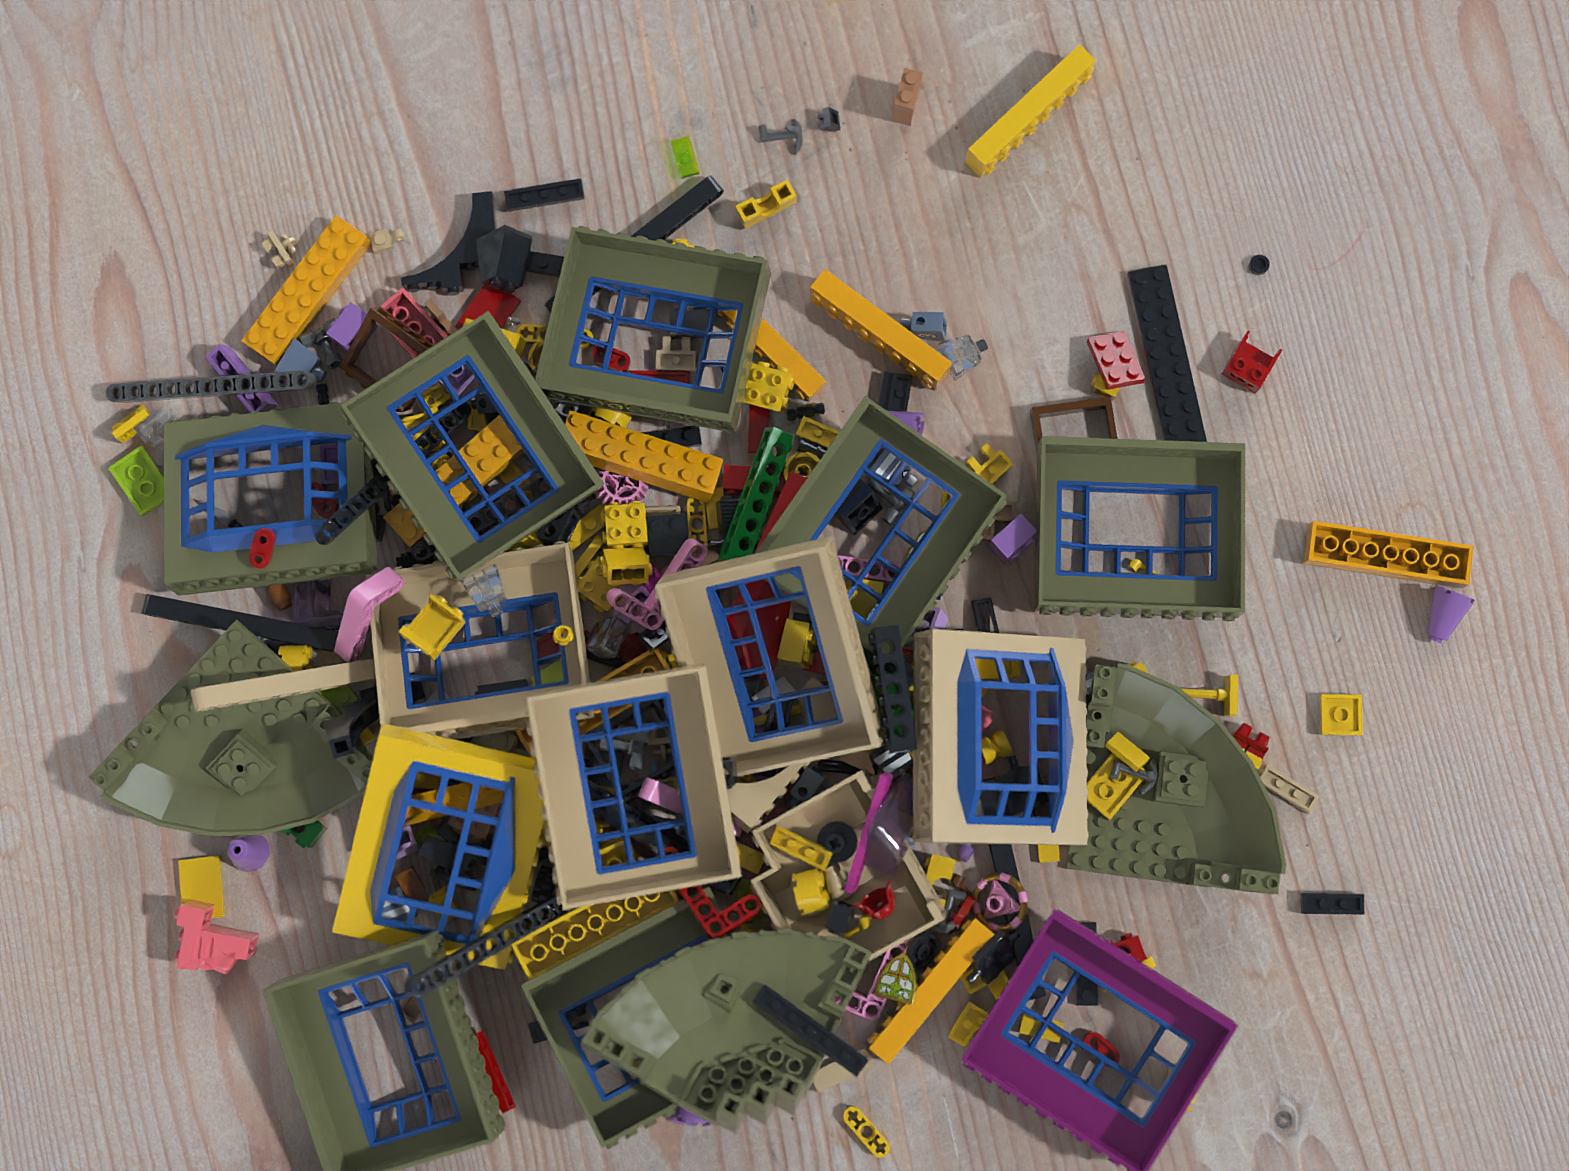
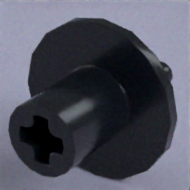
[816,821,858,863]

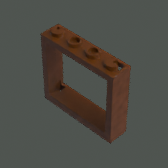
[339,306,434,413]
[1030,396,1118,453]

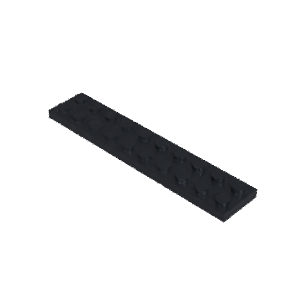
[1127,264,1207,442]

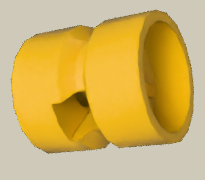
[981,730,1012,765]

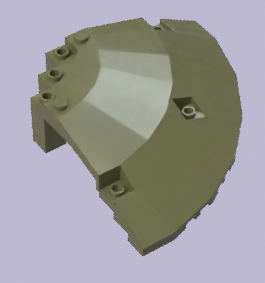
[582,928,872,1134]

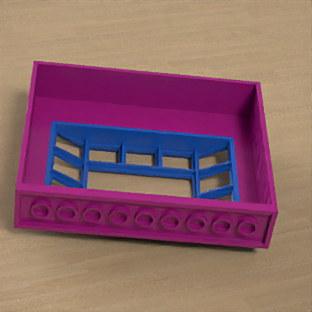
[961,907,1238,1171]

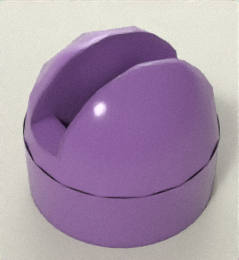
[957,845,975,863]

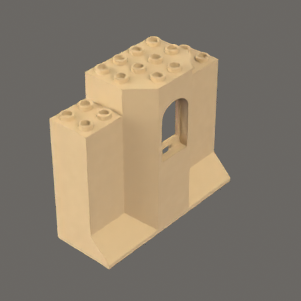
[750,768,947,961]

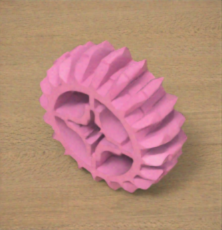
[596,469,649,505]

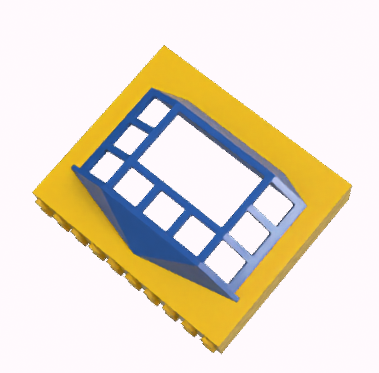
[332,723,548,970]

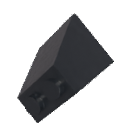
[476,225,532,294]
[834,478,883,536]

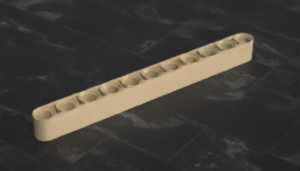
[191,653,415,712]

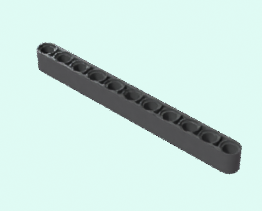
[106,371,317,403]

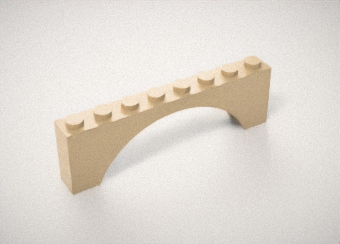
[727,677,837,833]

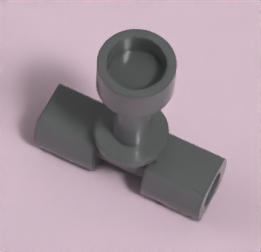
[299,318,343,369]
[867,479,915,525]
[600,730,651,771]

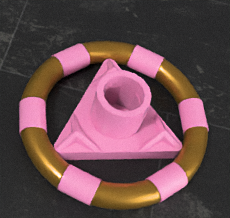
[972,872,1028,932]

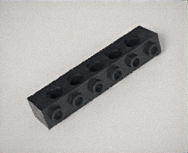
[868,625,917,754]

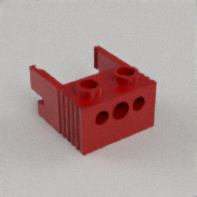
[1221,331,1282,394]

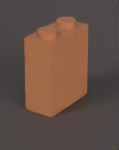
[892,68,923,126]

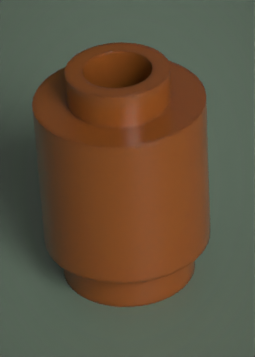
[266,584,293,612]

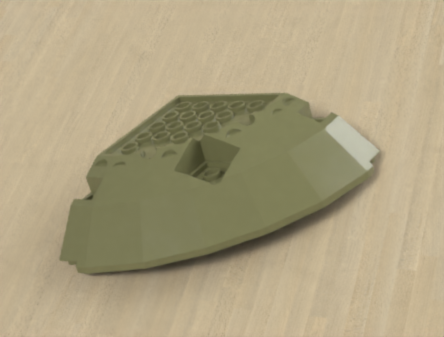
[88,620,373,836]
[1066,663,1286,895]

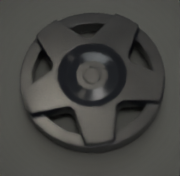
[906,931,938,970]

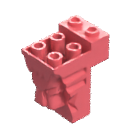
[175,900,259,974]

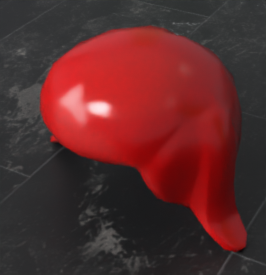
[852,880,895,920]

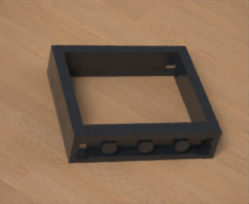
[582,699,675,801]

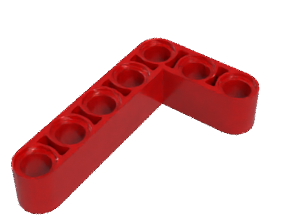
[664,847,760,939]

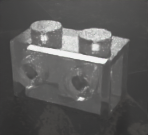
[133,404,180,448]

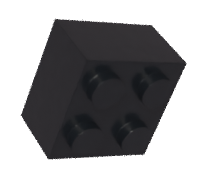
[646,512,689,557]

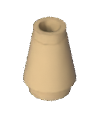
[824,866,847,899]

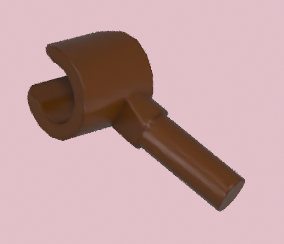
[951,874,973,896]

